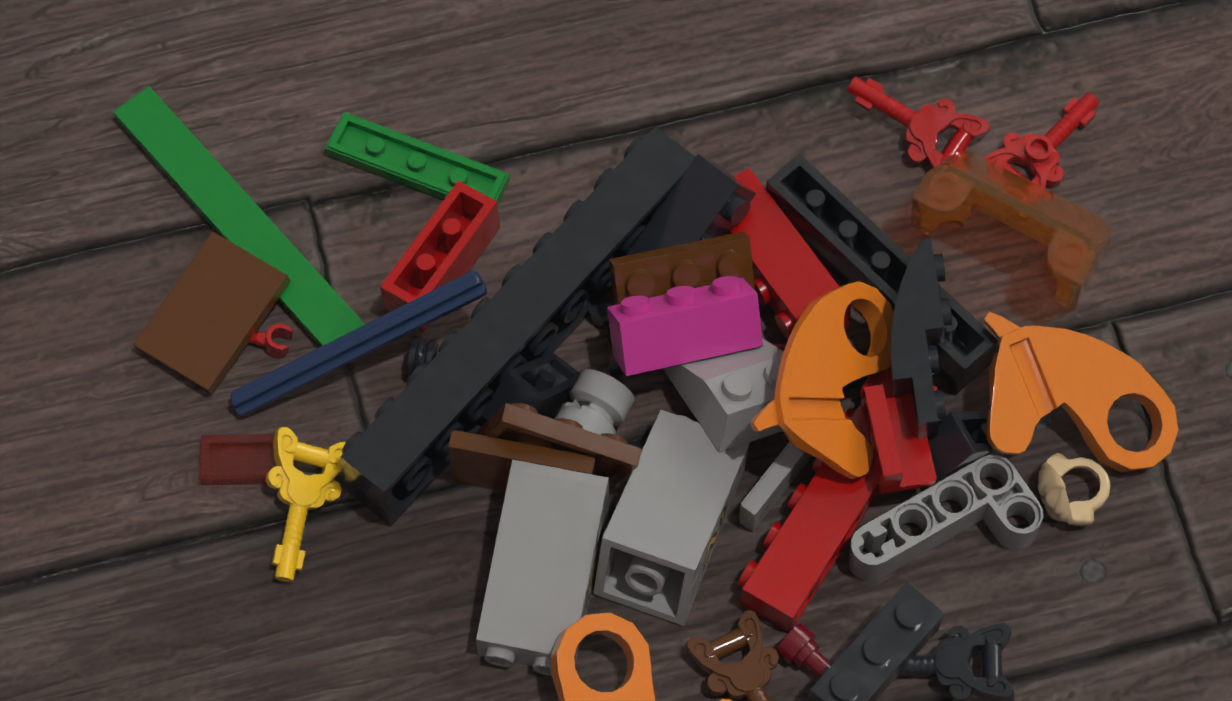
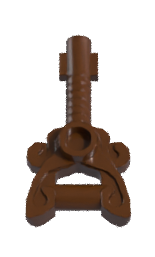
[685,610,779,701]

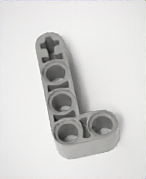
[848,455,1043,581]

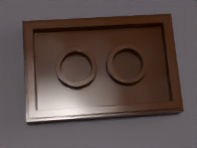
[133,231,291,395]
[448,430,596,492]

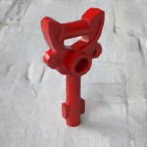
[847,76,991,187]
[975,93,1099,214]

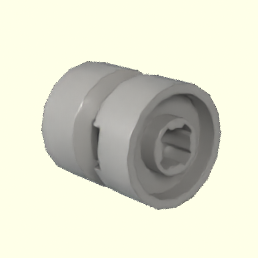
[554,369,635,435]

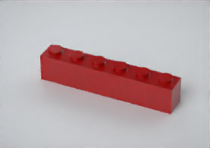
[738,365,938,633]

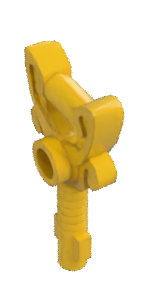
[266,427,346,582]

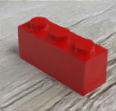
[380,180,500,333]

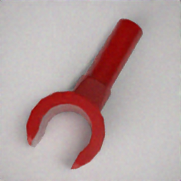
[248,323,293,359]

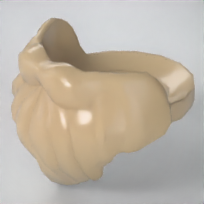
[1038,453,1111,526]

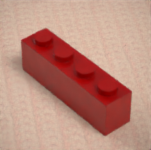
[727,168,851,340]

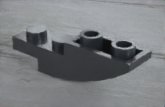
[891,238,952,438]

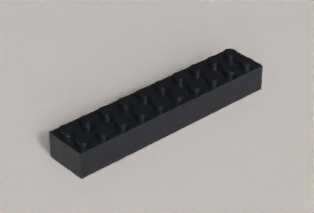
[340,127,695,527]

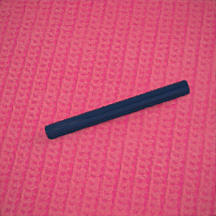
[230,271,487,416]

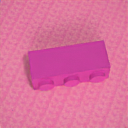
[607,276,763,376]

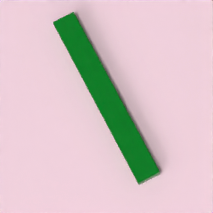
[113,86,365,369]

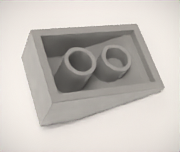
[663,338,783,452]

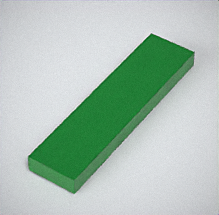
[325,112,510,205]

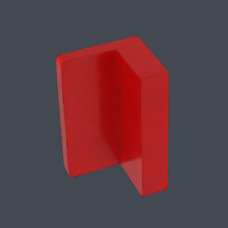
[860,384,937,494]

